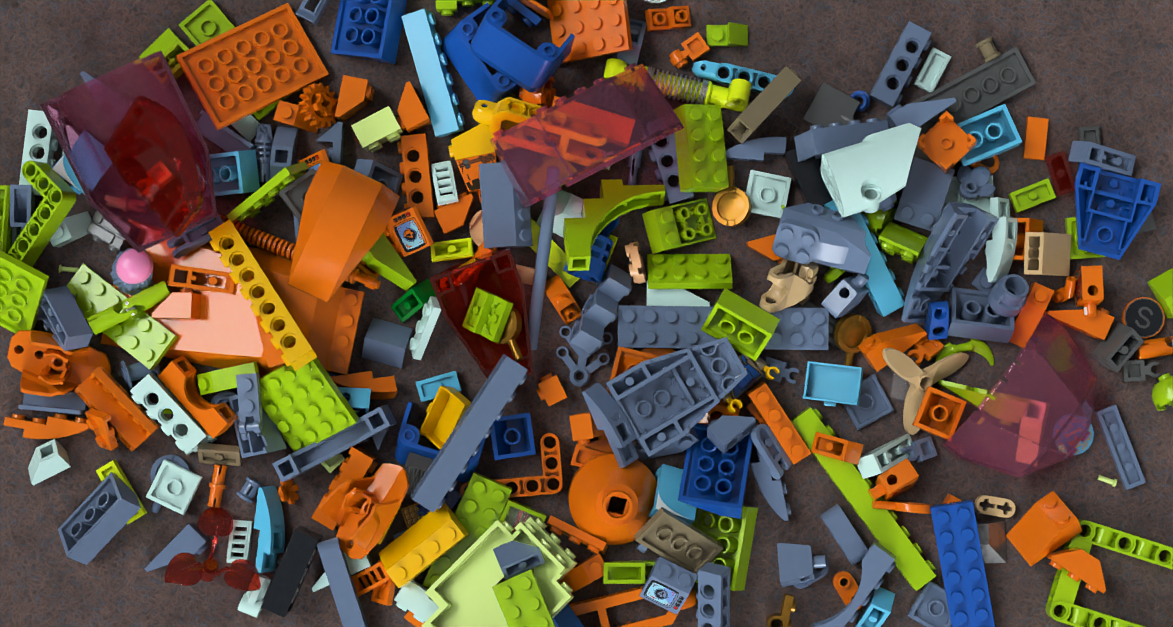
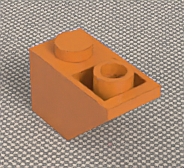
[434,192,474,235]
[545,274,581,325]

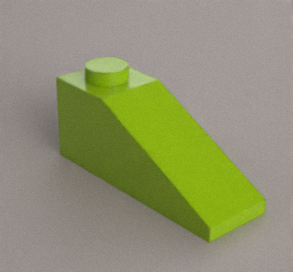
[362,233,417,291]
[197,362,260,395]

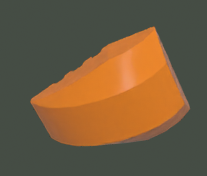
[288,160,400,303]

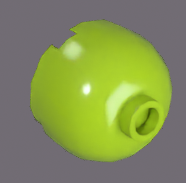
[860,200,898,238]
[1151,373,1173,411]

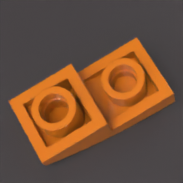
[645,6,691,32]

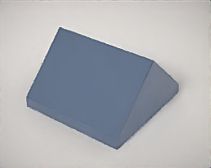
[362,317,413,369]

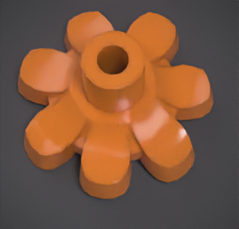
[277,479,299,504]

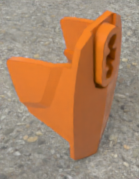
[7,330,112,397]
[319,463,410,559]

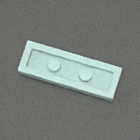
[409,296,441,360]

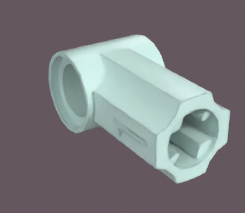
[238,573,272,618]

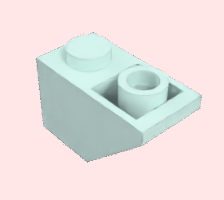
[28,439,71,485]

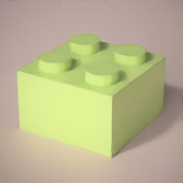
[351,106,404,153]

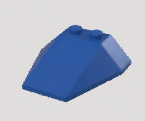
[1074,163,1161,260]

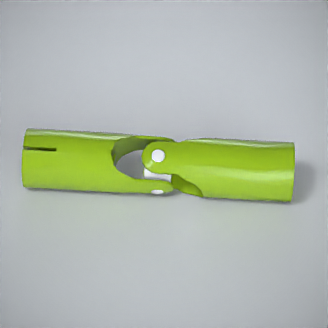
[87,280,171,335]

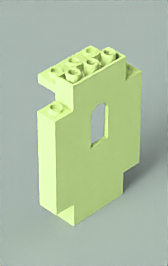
[422,517,578,627]

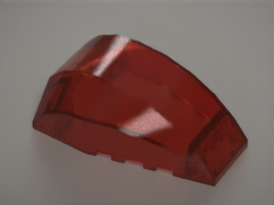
[104,96,207,237]
[429,248,534,378]

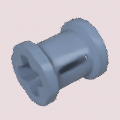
[236,476,263,503]

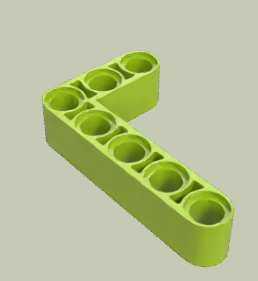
[7,161,76,267]

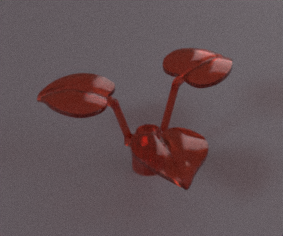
[164,506,261,591]

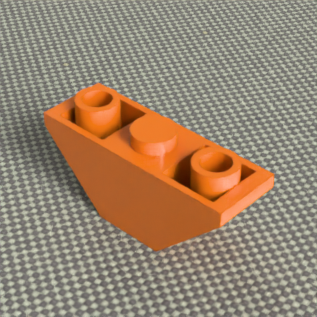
[1046,547,1106,594]

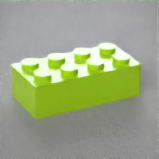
[672,104,729,192]

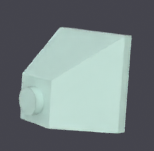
[536,189,583,238]

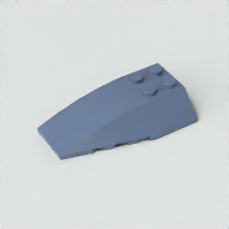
[901,202,999,323]
[606,337,748,457]

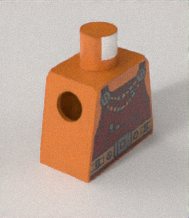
[1072,266,1104,317]

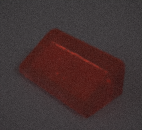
[1044,151,1075,197]

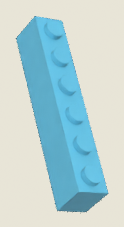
[401,9,465,138]
[824,200,905,317]

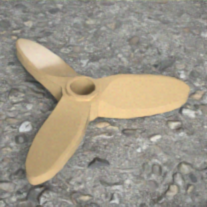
[883,348,969,435]

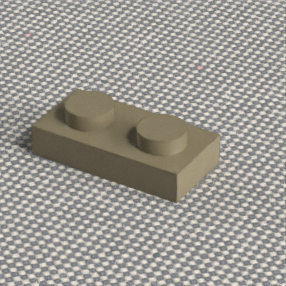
[197,443,242,466]

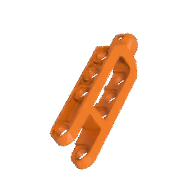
[568,586,697,627]

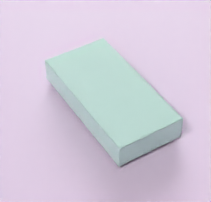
[913,47,951,93]

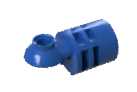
[563,217,619,283]

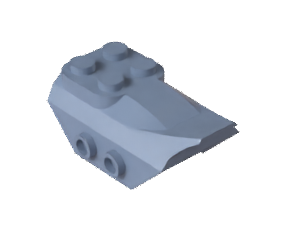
[772,203,871,274]

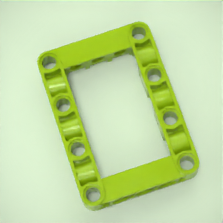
[1045,519,1173,627]

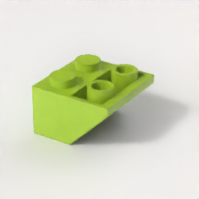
[139,28,190,86]

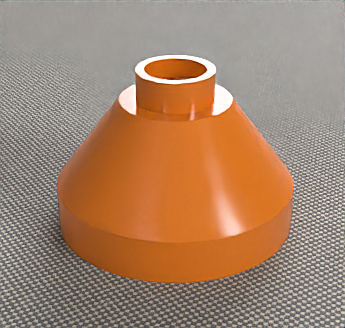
[568,452,657,545]

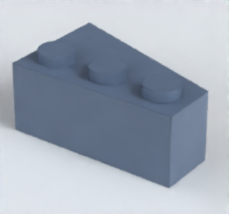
[37,286,93,351]
[229,395,287,458]

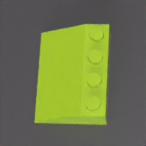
[691,505,758,591]

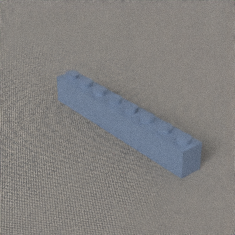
[410,354,528,513]

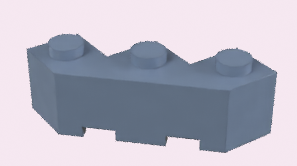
[570,264,632,354]

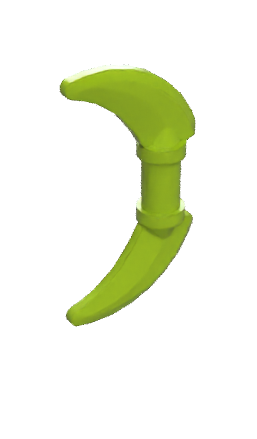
[935,339,994,366]

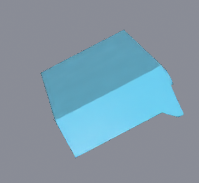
[803,361,863,407]

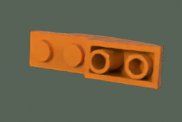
[4,413,90,439]

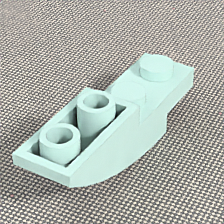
[985,197,1018,283]

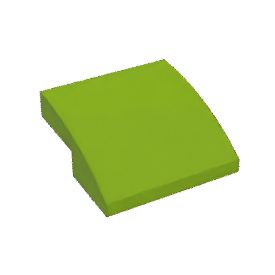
[462,287,513,343]

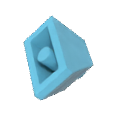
[855,587,895,627]

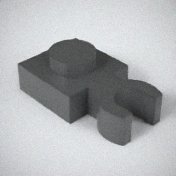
[1121,360,1160,382]

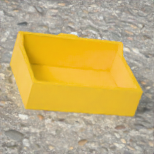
[419,386,472,449]

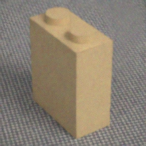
[1024,232,1071,276]

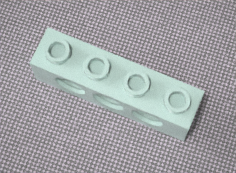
[19,109,61,196]
[130,372,208,452]

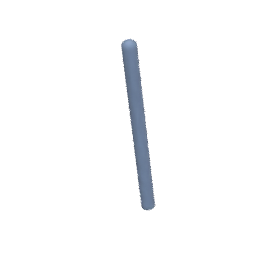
[525,165,561,350]

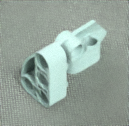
[820,123,921,217]

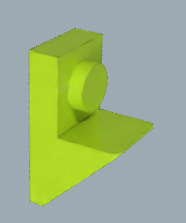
[706,22,748,47]

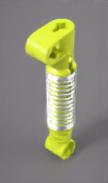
[602,58,752,113]

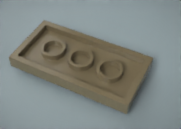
[634,507,724,574]

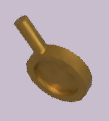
[712,166,752,227]
[495,307,524,362]
[834,313,872,366]

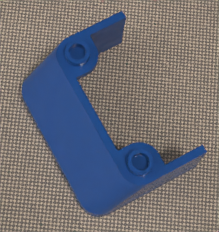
[470,0,575,92]
[442,2,521,107]
[395,401,486,483]

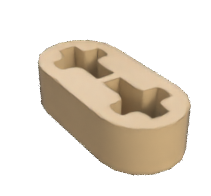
[975,495,1016,518]

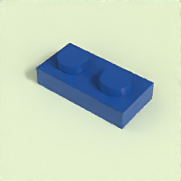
[506,0,542,29]

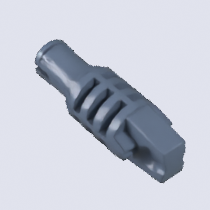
[255,124,273,182]

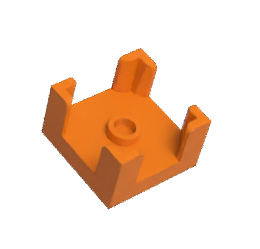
[916,111,977,174]

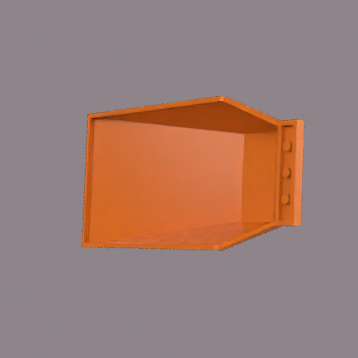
[101,221,365,377]

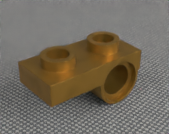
[766,593,796,627]

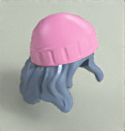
[110,248,155,296]

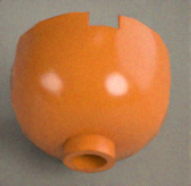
[519,76,556,116]

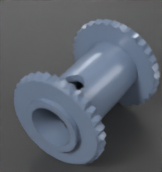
[120,361,161,389]

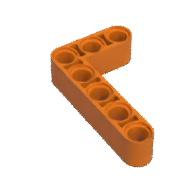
[460,432,563,498]

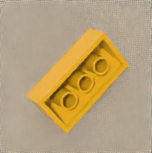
[378,502,469,588]

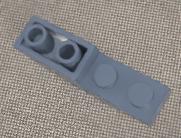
[582,383,639,468]
[750,446,791,521]

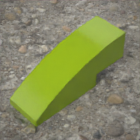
[603,560,655,584]

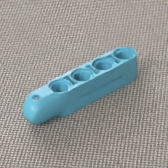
[692,60,794,98]

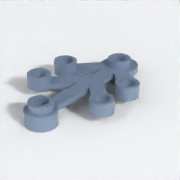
[556,310,613,387]

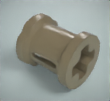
[975,36,1001,63]

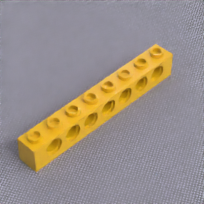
[208,219,318,371]

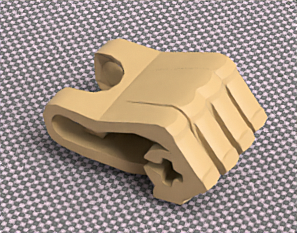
[759,259,819,313]

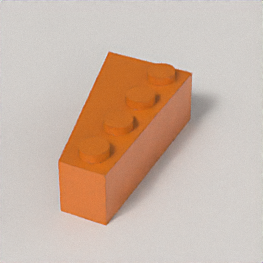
[311,445,378,531]

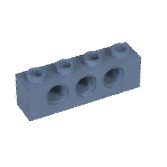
[869,21,932,109]
[642,117,694,205]
[696,562,731,627]

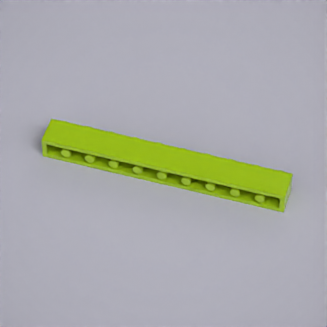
[790,407,936,591]

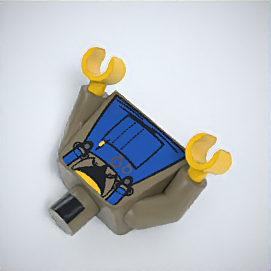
[722,349,779,413]

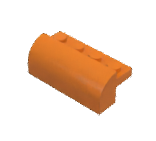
[74,366,160,452]

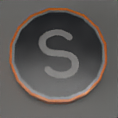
[1121,297,1165,339]

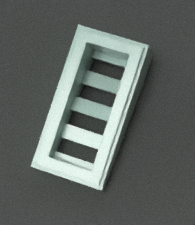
[431,161,459,206]
[226,519,253,564]

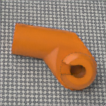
[1052,276,1077,303]

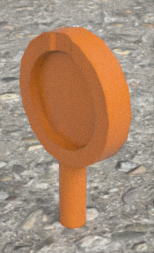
[872,500,933,514]

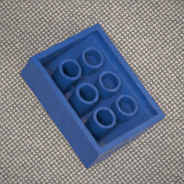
[330,0,407,64]
[678,423,753,519]

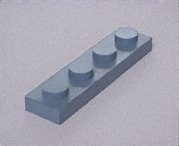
[1095,404,1146,490]

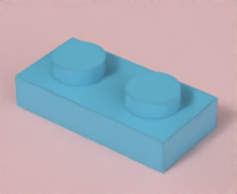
[416,371,462,402]

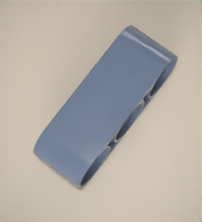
[820,504,868,566]

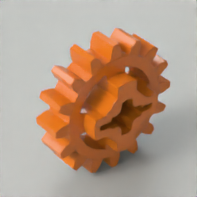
[299,83,338,129]

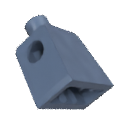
[821,273,869,318]
[777,543,826,587]

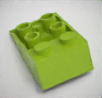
[642,198,716,254]
[878,222,928,264]

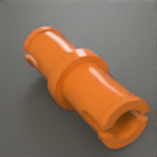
[207,464,228,508]

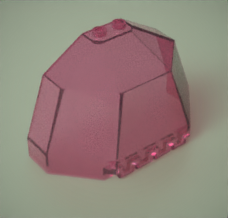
[940,312,1097,478]

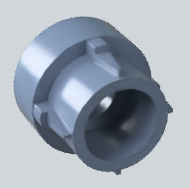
[988,274,1029,317]

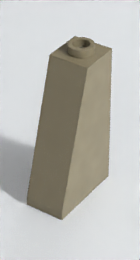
[727,66,801,144]

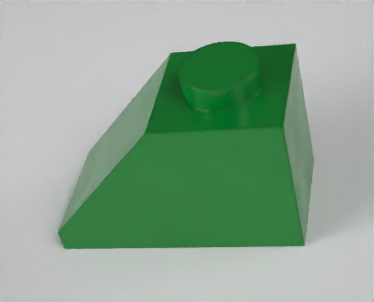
[391,278,440,323]

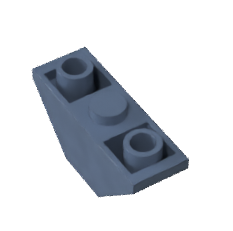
[270,126,299,185]

